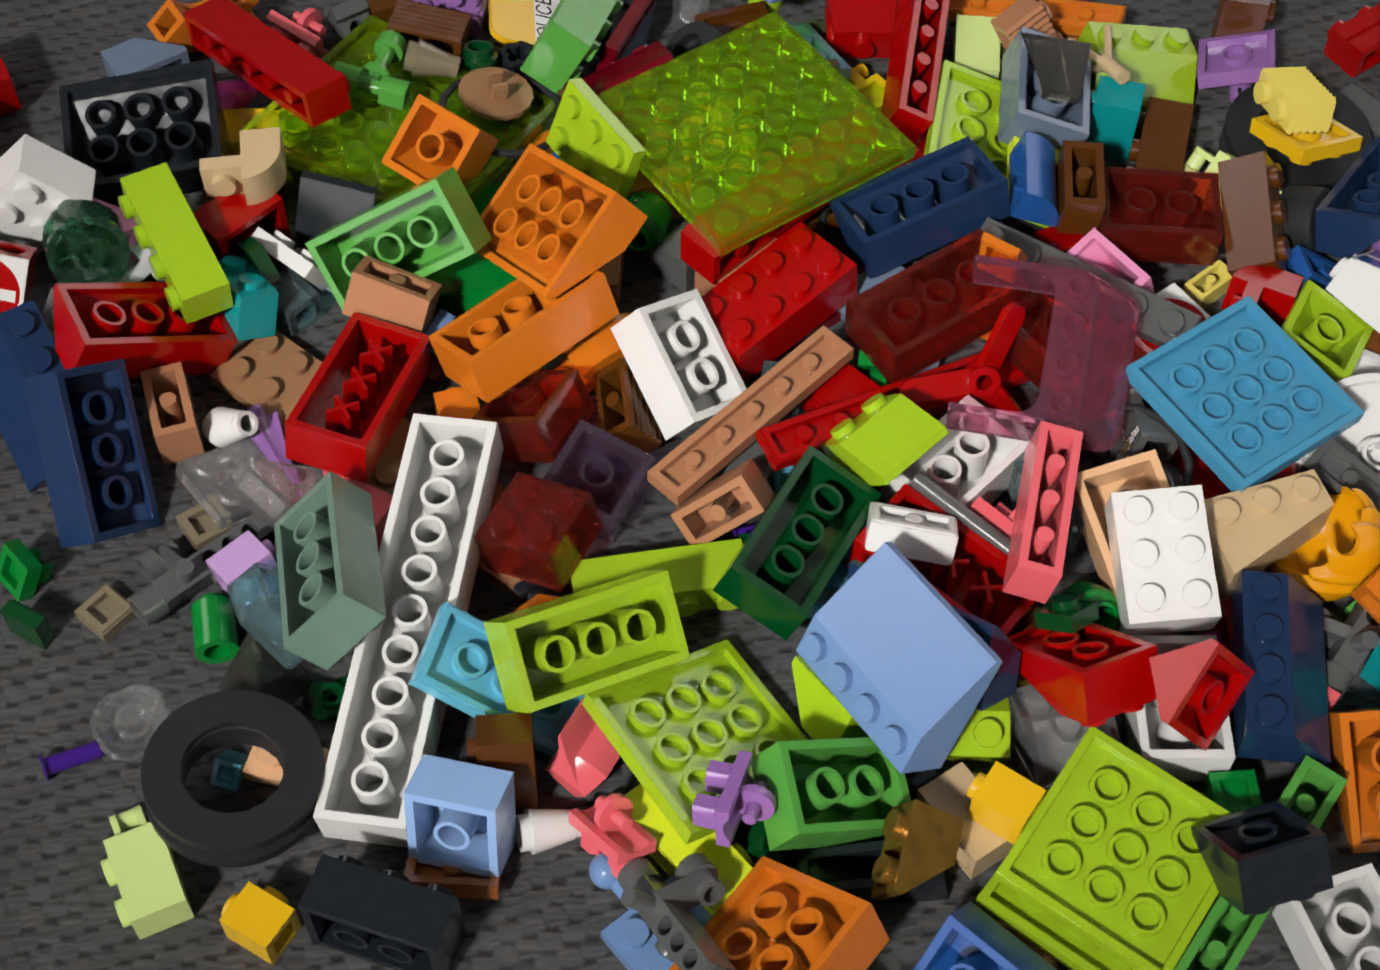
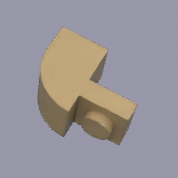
[199,127,287,206]

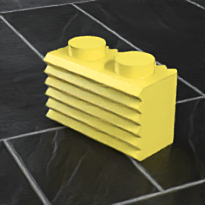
[1253,66,1336,135]

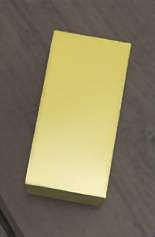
[1183,259,1232,309]

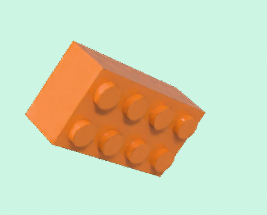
[428,270,620,403]

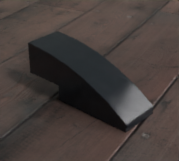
[797,840,949,904]

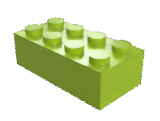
[483,570,690,714]

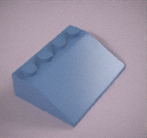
[796,542,1003,774]

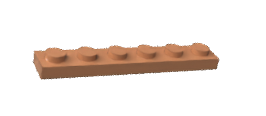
[647,325,854,506]

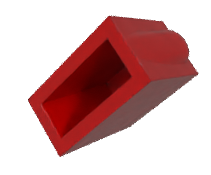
[824,0,898,59]

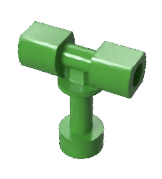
[333,30,411,110]

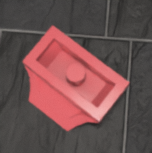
[544,697,620,798]

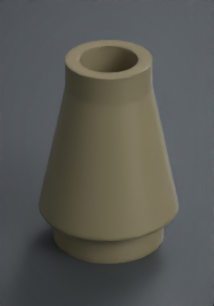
[403,38,460,78]

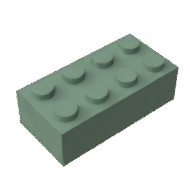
[274,471,387,670]

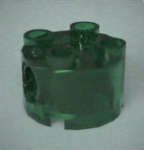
[42,199,131,283]

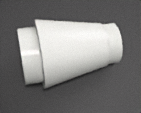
[202,406,259,448]
[516,809,581,855]

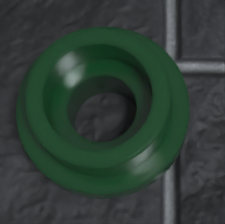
[461,40,498,70]

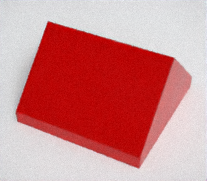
[1149,638,1255,751]

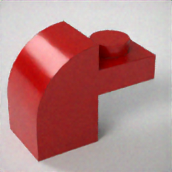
[1221,265,1304,328]

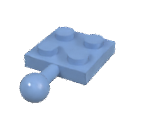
[589,852,712,970]

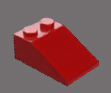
[1008,623,1158,727]

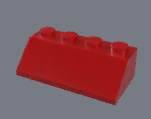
[53,282,238,378]

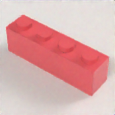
[1002,420,1083,604]

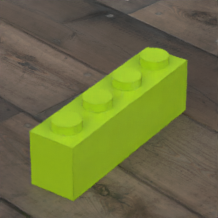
[117,162,234,324]
[569,538,742,617]

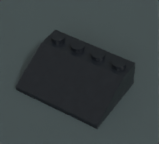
[59,59,232,205]

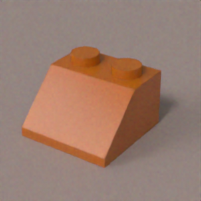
[381,94,499,186]

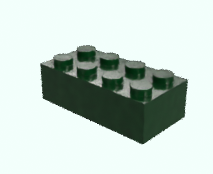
[713,445,882,641]

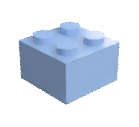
[403,754,517,877]

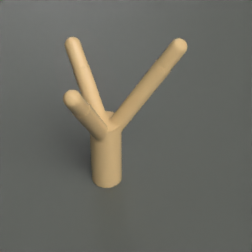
[1066,24,1130,85]

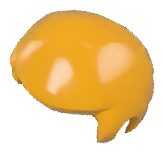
[1269,487,1380,602]

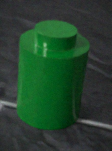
[191,592,240,664]

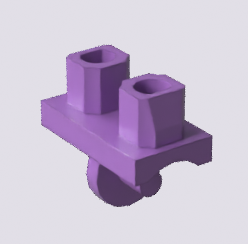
[692,750,777,848]

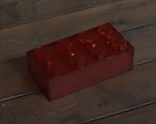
[845,228,1030,384]

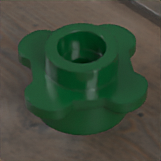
[309,677,347,722]

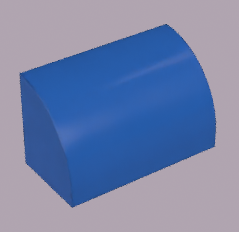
[1009,131,1058,227]

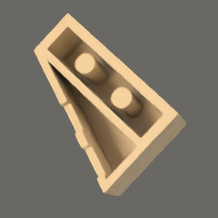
[1204,469,1334,602]

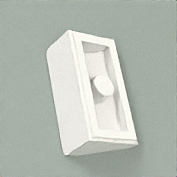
[865,501,959,565]

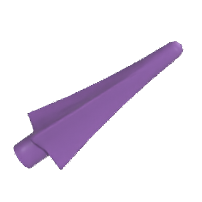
[248,404,304,501]

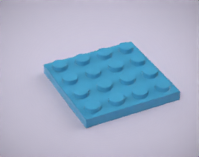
[1123,296,1365,492]

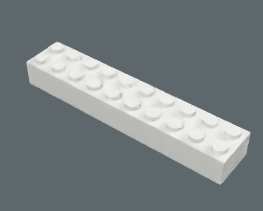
[313,413,504,848]

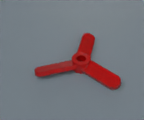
[899,302,1032,425]

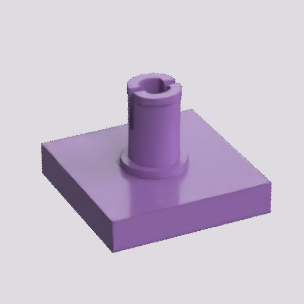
[1197,29,1276,103]

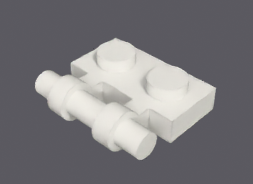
[251,226,332,293]

